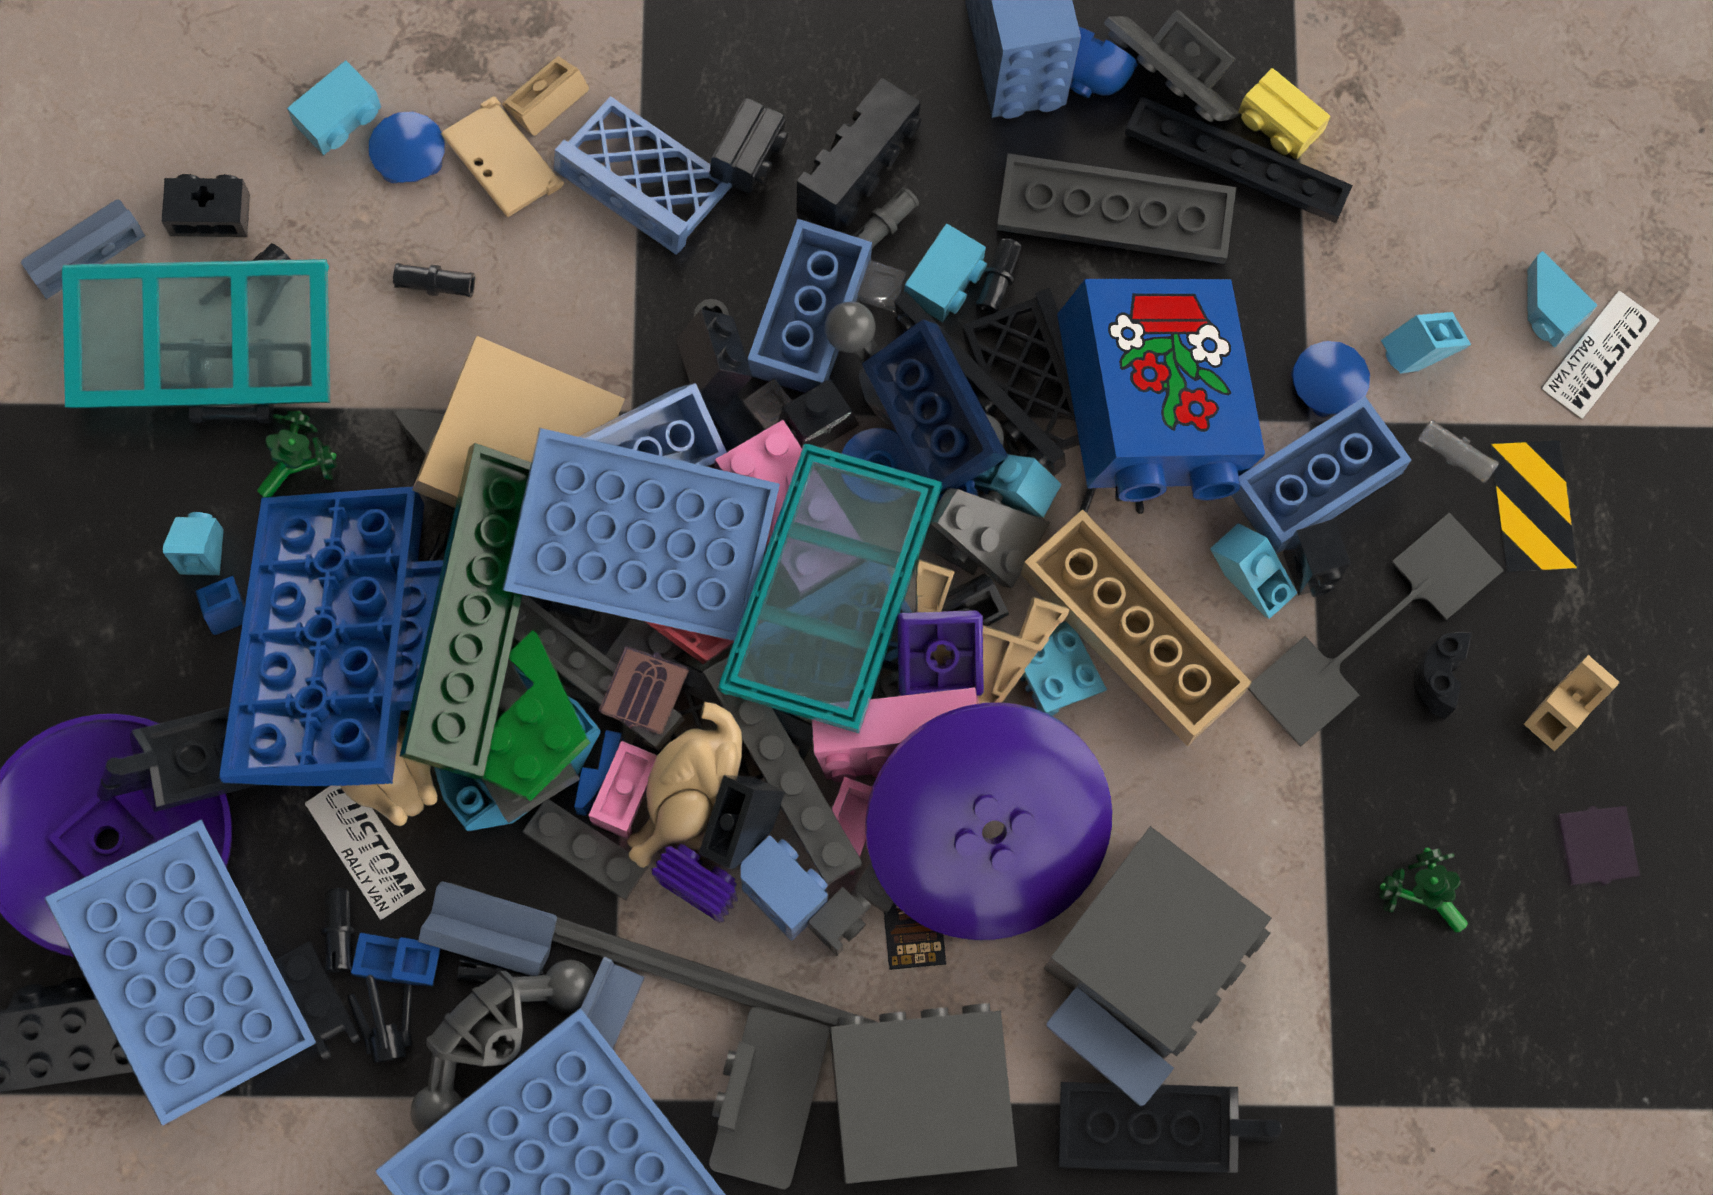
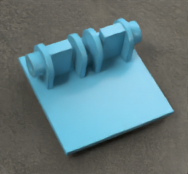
[1020,622,1107,716]

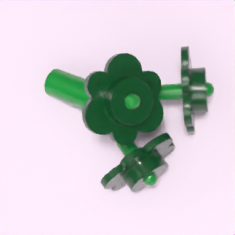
[257,411,337,498]
[1379,847,1468,933]

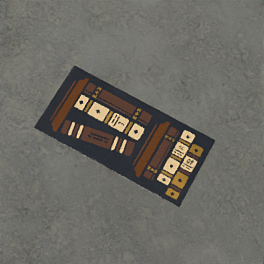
[884,903,947,970]

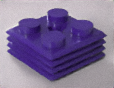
[897,611,984,696]
[651,843,738,923]

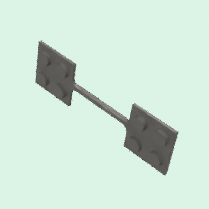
[1248,512,1504,747]

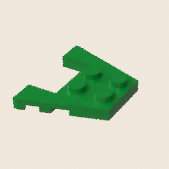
[482,630,590,801]

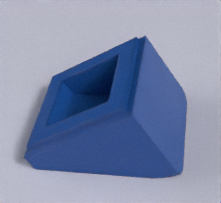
[195,576,245,635]

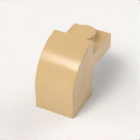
[1524,655,1619,751]

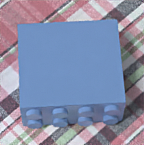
[965,0,1081,118]

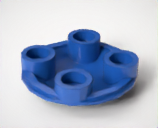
[369,112,445,184]
[1292,341,1370,417]

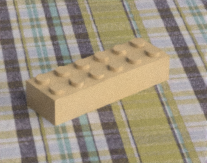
[1021,509,1252,746]

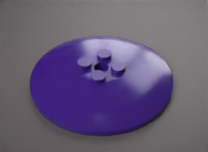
[865,702,1113,940]
[0,714,232,957]

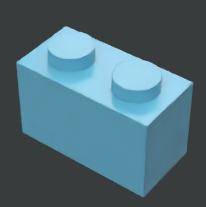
[287,60,382,156]
[904,223,987,322]

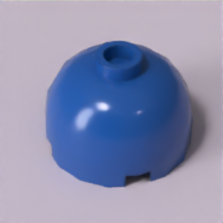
[1070,27,1138,98]

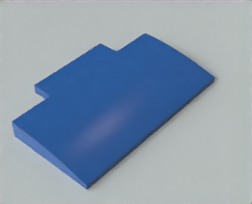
[219,487,443,786]

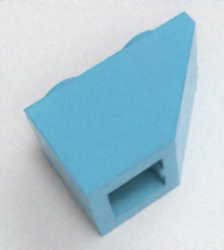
[973,454,1062,518]
[1210,523,1297,619]

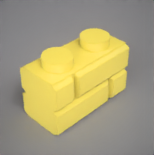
[1238,68,1331,159]

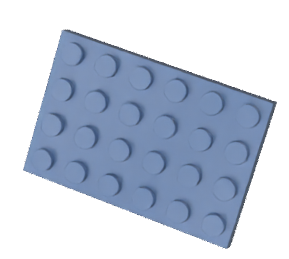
[503,428,780,641]
[44,820,316,1126]

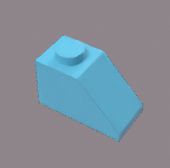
[1527,251,1598,347]
[1381,312,1471,373]
[163,512,224,575]

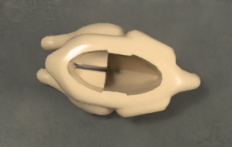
[627,702,742,868]
[340,711,438,826]

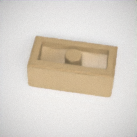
[502,56,589,136]

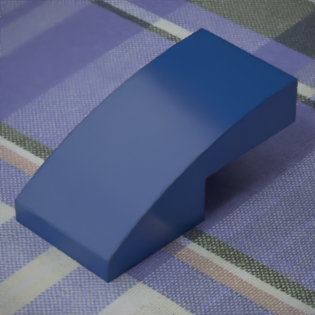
[574,730,624,816]
[351,933,441,986]

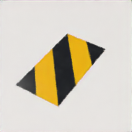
[1491,440,1577,572]

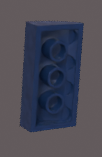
[862,319,1008,495]

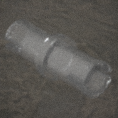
[1418,420,1499,483]

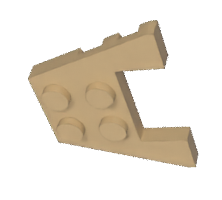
[916,559,1069,703]

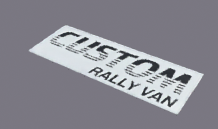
[1542,290,1660,419]
[305,786,426,920]

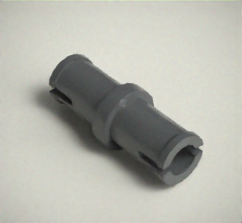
[851,187,919,248]

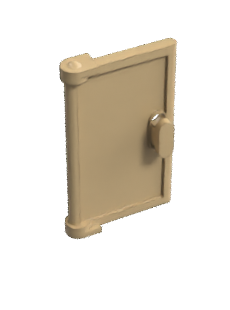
[441,97,564,217]

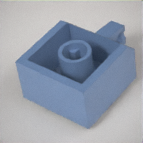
[740,835,828,941]

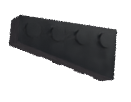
[797,78,922,231]

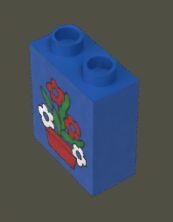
[1057,279,1266,502]

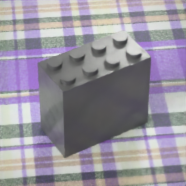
[1043,826,1272,1059]
[829,1003,1017,1184]

